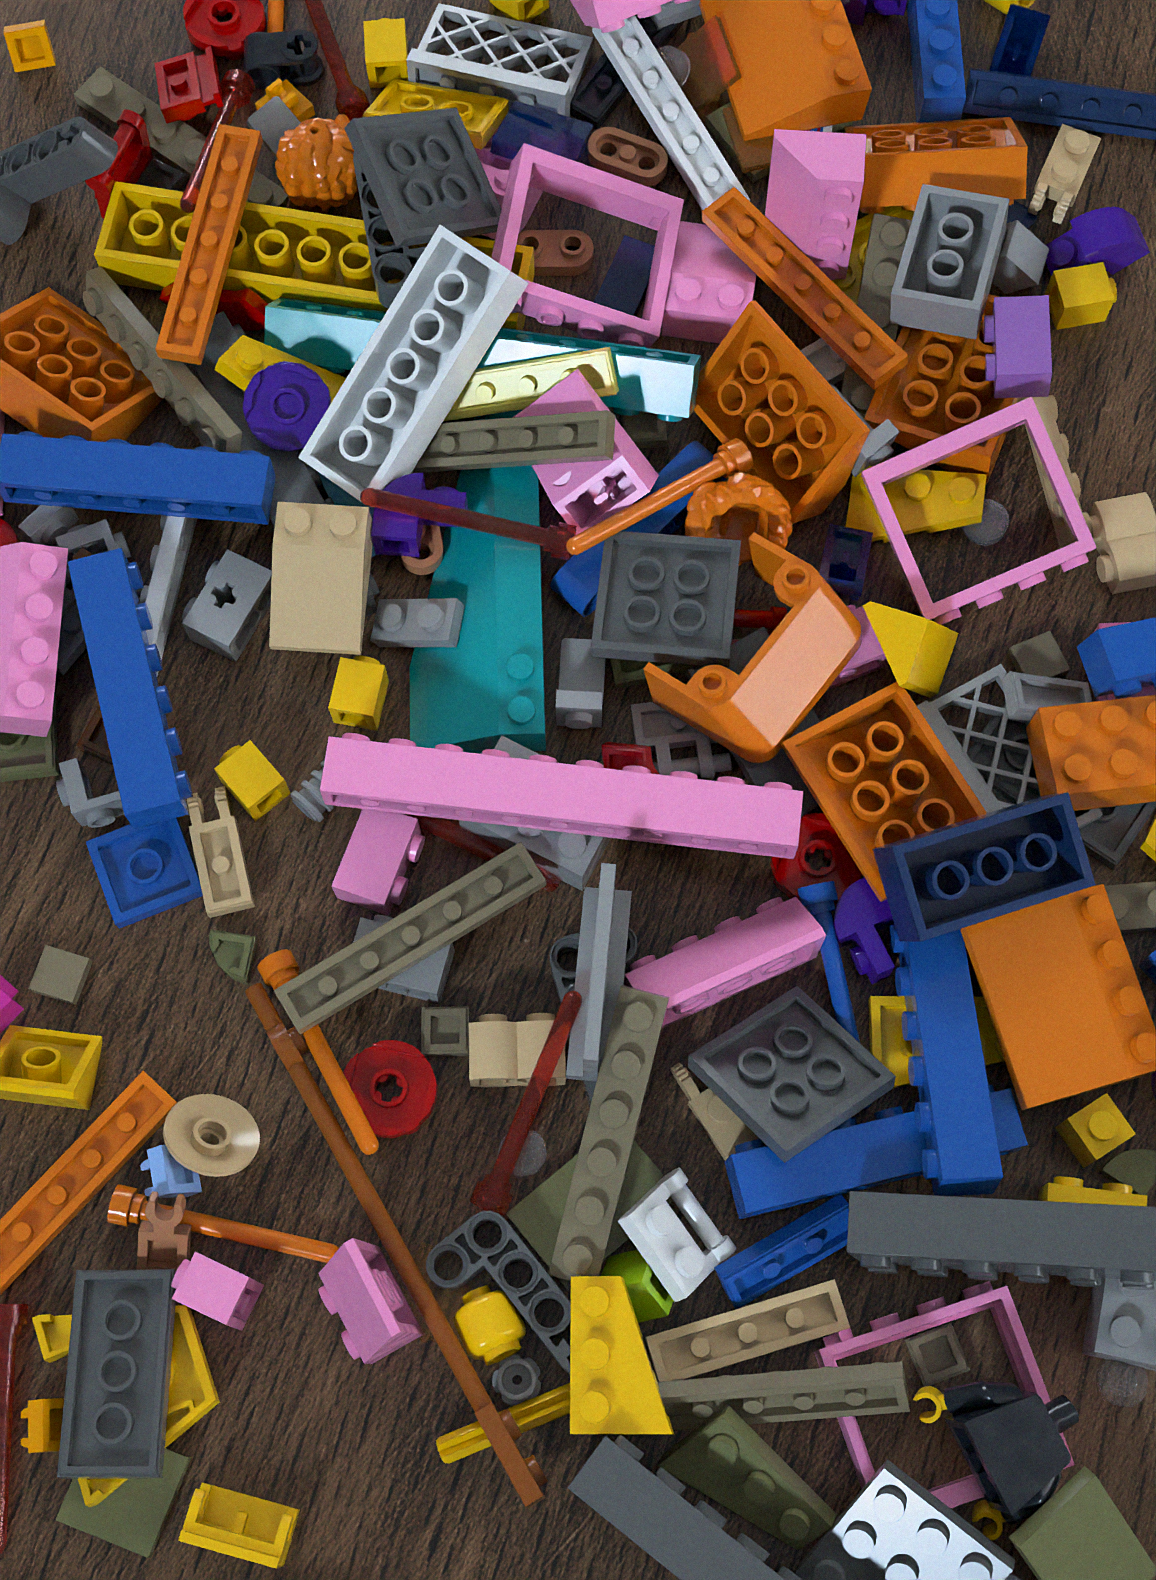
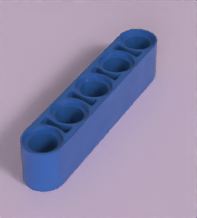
[550,441,726,617]

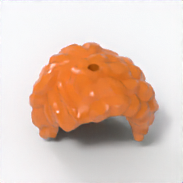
[275,114,359,210]
[685,472,793,566]

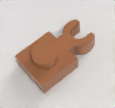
[137,1191,191,1271]

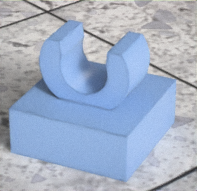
[140,1145,202,1198]

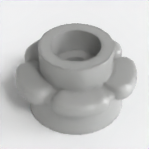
[492,1354,541,1406]

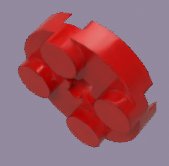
[183,0,266,60]
[770,813,862,905]
[343,1040,438,1138]

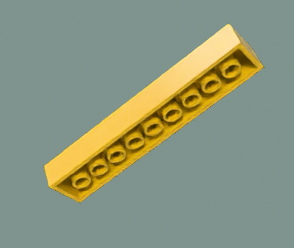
[94,181,535,331]

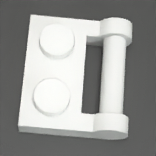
[618,1167,736,1302]

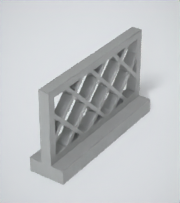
[407,3,593,126]
[917,664,1102,830]
[566,863,632,1081]

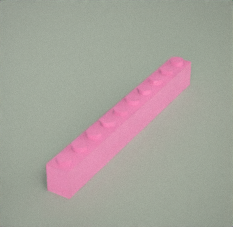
[320,733,803,859]

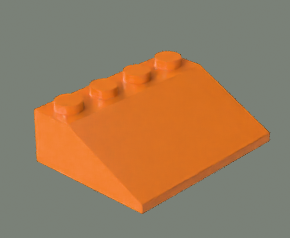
[699,0,872,141]
[844,117,1028,214]
[0,287,163,442]
[864,294,1021,483]
[694,300,870,524]
[781,681,987,902]
[960,884,1156,1110]

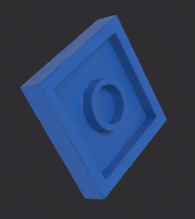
[86,817,203,929]

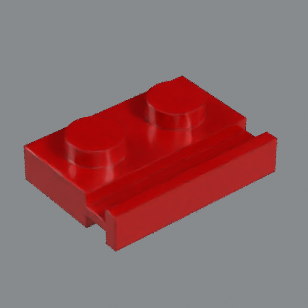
[154,46,224,124]

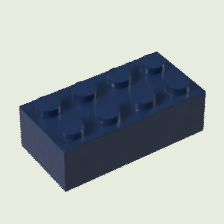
[872,792,1096,942]

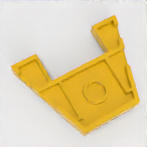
[32,1305,220,1507]

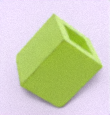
[601,1250,674,1323]

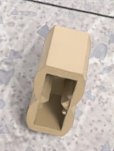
[1089,492,1156,594]
[469,1013,566,1087]

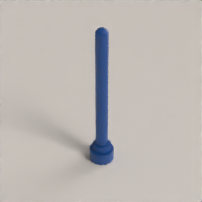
[797,881,873,1110]

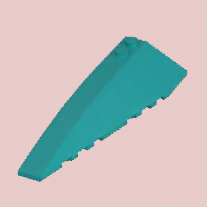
[409,409,546,753]

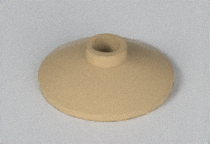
[163,1094,260,1177]

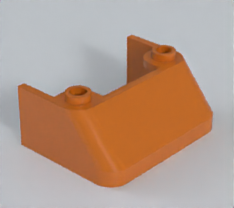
[643,532,862,763]

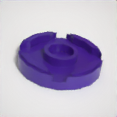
[243,361,332,452]

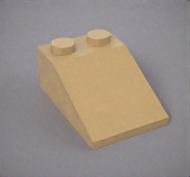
[269,502,373,655]

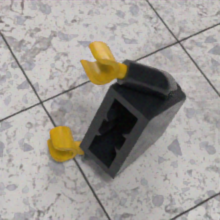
[913,1381,1079,1541]

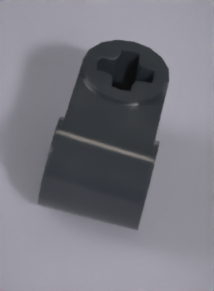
[244,29,324,89]

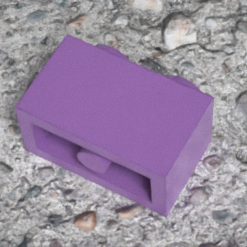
[984,295,1052,398]

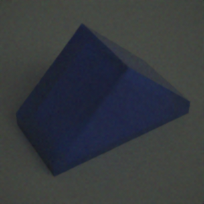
[989,3,1051,76]
[819,523,873,601]

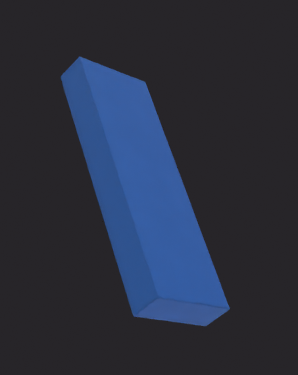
[714,1194,849,1310]

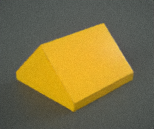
[862,601,959,698]
[0,1025,102,1110]

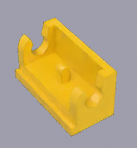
[178,1483,300,1569]

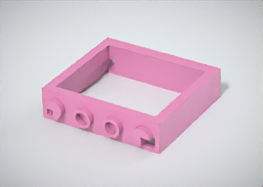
[491,143,684,348]
[861,397,1097,625]
[814,1281,1075,1508]

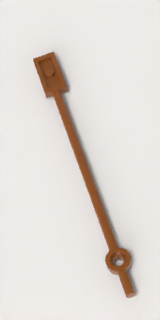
[245,983,548,1509]

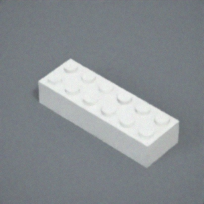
[298,225,529,508]

